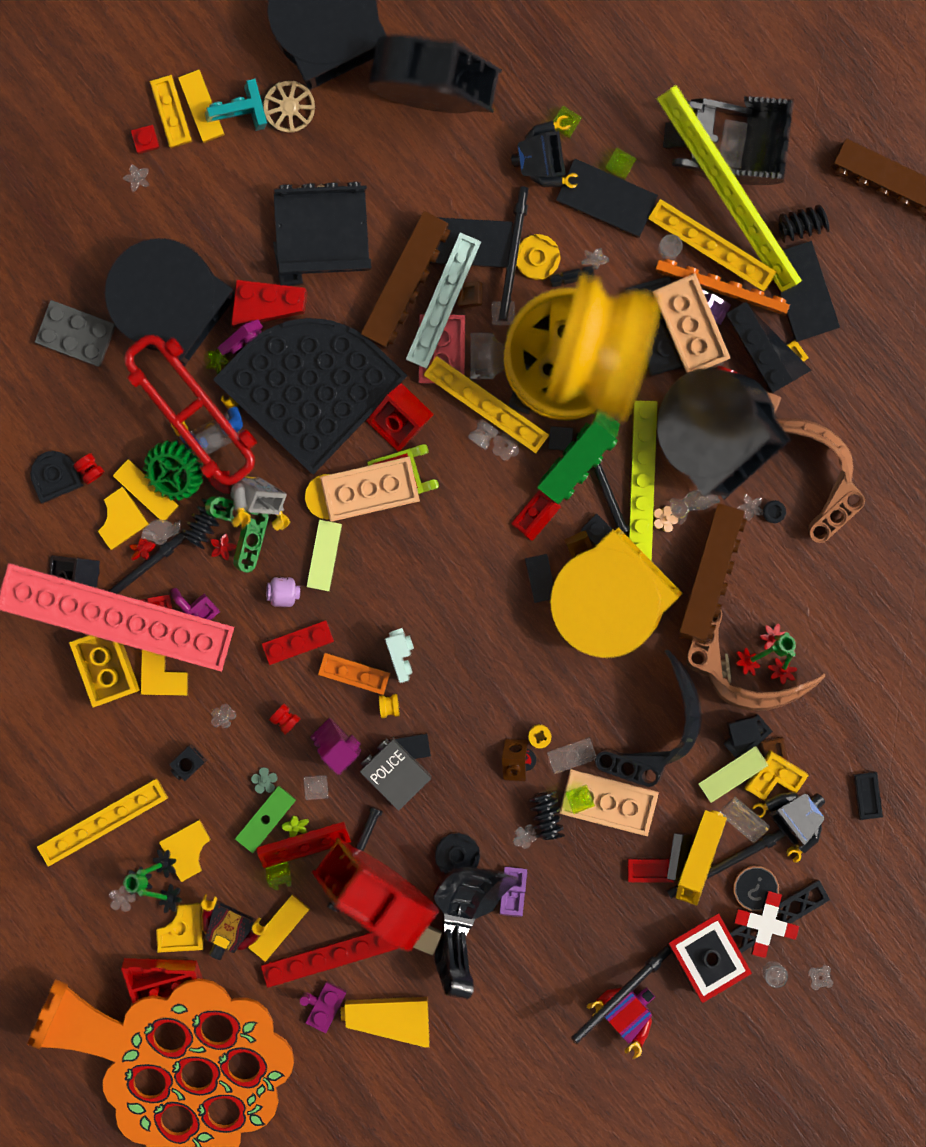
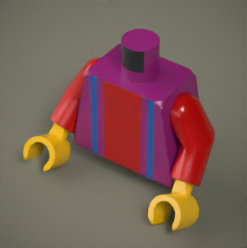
[587,987,655,1059]

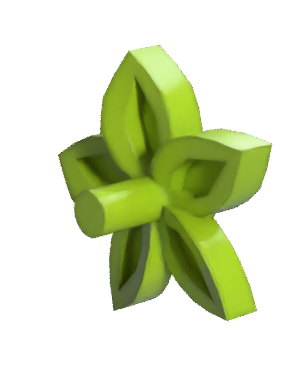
[282,816,309,837]

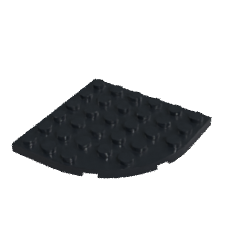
[213,318,408,475]

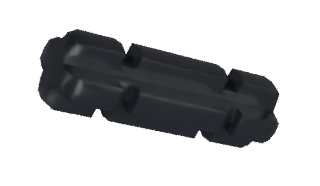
[550,266,594,287]

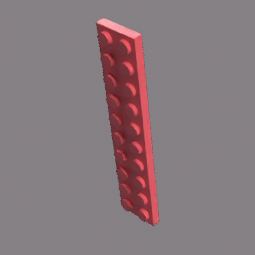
[0,564,234,672]

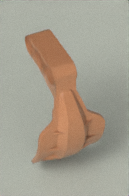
[776,418,865,543]
[686,610,825,711]

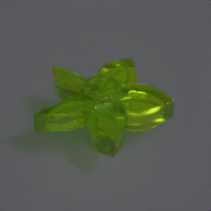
[206,348,228,374]

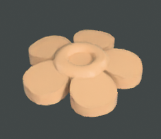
[653,506,678,532]

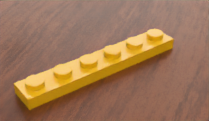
[648,199,777,291]
[424,356,549,453]
[37,779,168,867]

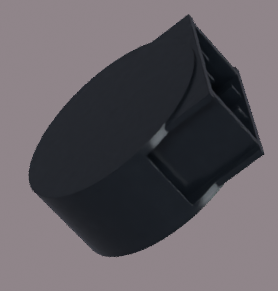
[268,0,386,90]
[368,35,502,113]
[105,238,235,367]
[657,368,791,500]

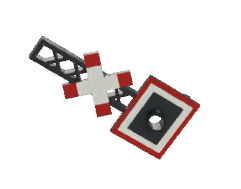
[667,880,830,1003]

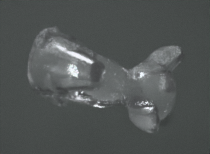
[669,488,721,525]

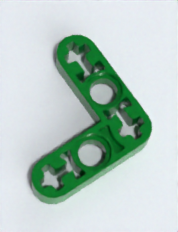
[205,496,268,573]

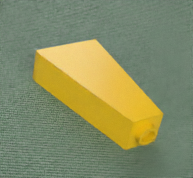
[676,810,727,906]
[341,997,430,1047]

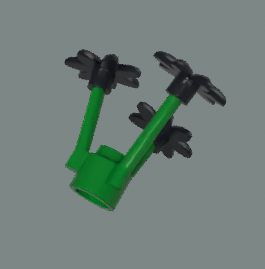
[123,849,182,913]

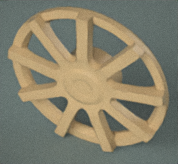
[264,81,315,133]

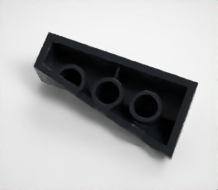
[726,302,811,393]

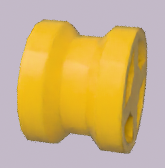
[379,694,400,718]
[528,724,551,748]

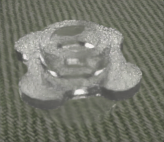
[808,965,833,990]

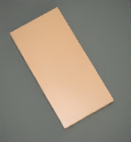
[653,273,731,373]
[320,457,420,522]
[559,769,659,836]

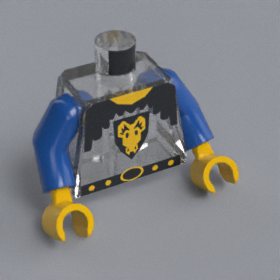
[171,396,243,454]

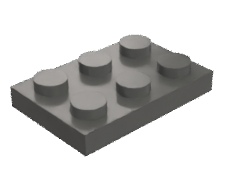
[35,300,116,367]

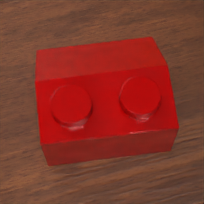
[366,383,434,452]

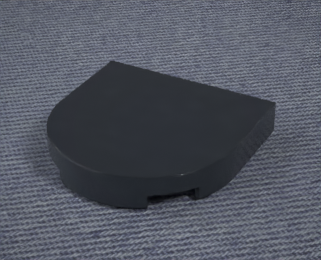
[30,451,84,504]

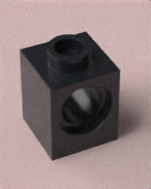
[727,716,764,746]
[169,744,207,781]

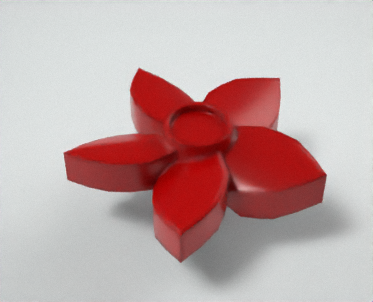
[211,534,237,561]
[130,536,155,561]

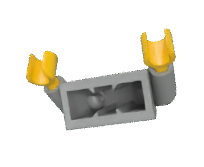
[230,476,290,531]

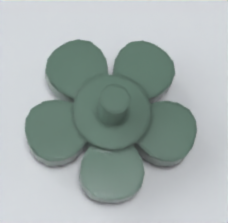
[251,768,278,794]

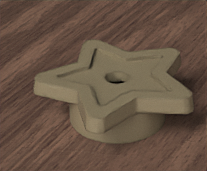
[721,654,731,683]

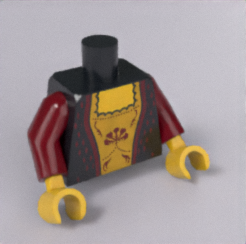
[201,894,269,960]

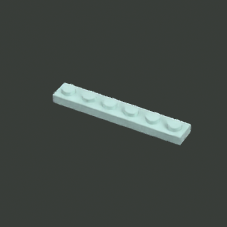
[406,233,481,369]

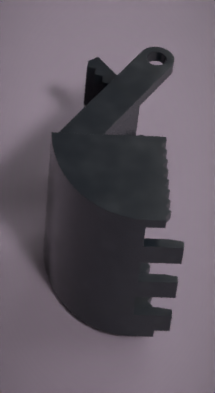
[663,96,794,185]

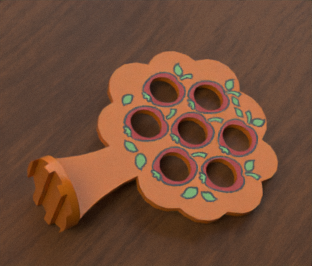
[27,978,294,1147]

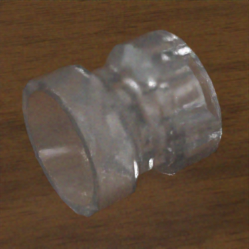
[658,234,683,260]
[468,419,499,451]
[762,961,788,988]

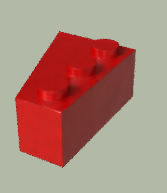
[232,280,307,329]
[121,958,203,1003]

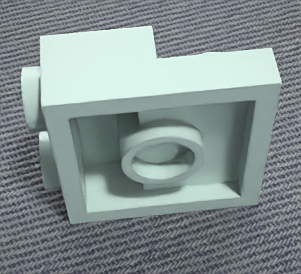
[385,628,414,683]

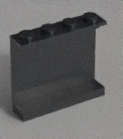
[273,182,371,275]

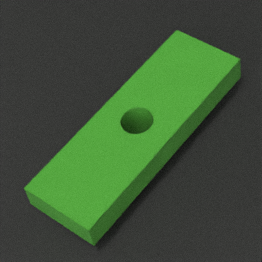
[235,786,297,853]

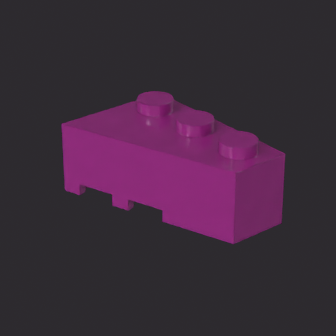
[310,718,361,775]

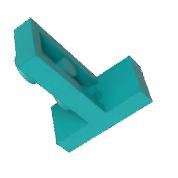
[205,79,267,131]

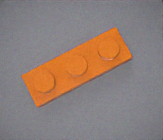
[318,653,390,695]

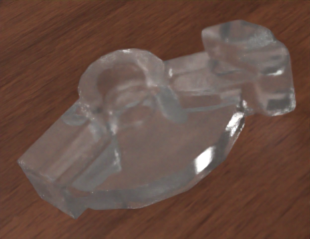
[141,519,181,545]

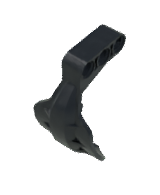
[595,649,702,787]
[433,867,518,999]

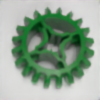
[143,439,204,501]

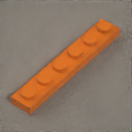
[656,259,790,316]

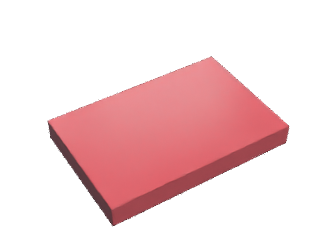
[419,314,465,384]

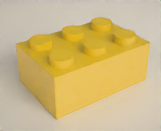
[69,635,140,707]

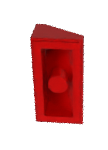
[511,490,561,541]

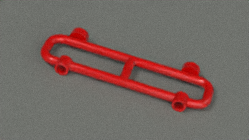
[124,335,257,485]

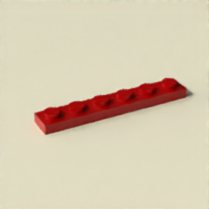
[261,932,399,988]

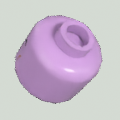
[266,577,300,607]

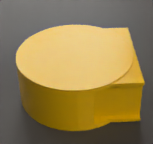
[551,527,683,658]

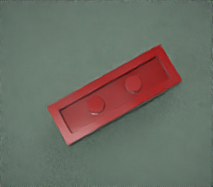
[262,620,334,665]

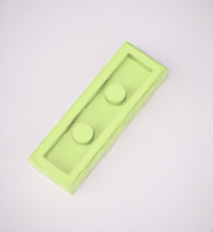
[307,520,342,591]
[699,746,769,803]

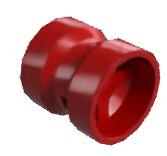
[73,453,105,485]
[269,703,301,735]

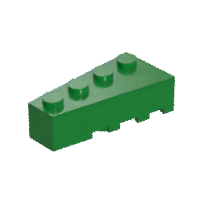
[537,410,620,505]

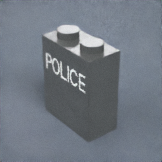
[360,737,432,811]

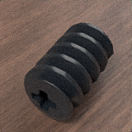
[778,205,830,243]
[182,498,225,549]
[529,790,565,840]

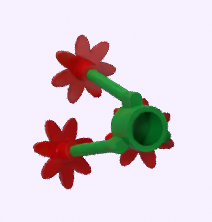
[736,624,797,685]

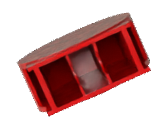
[312,837,439,951]

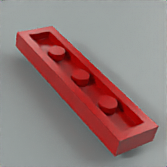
[257,822,351,868]

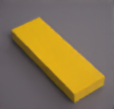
[178,70,225,143]
[150,75,192,148]
[113,459,179,522]
[248,894,310,962]

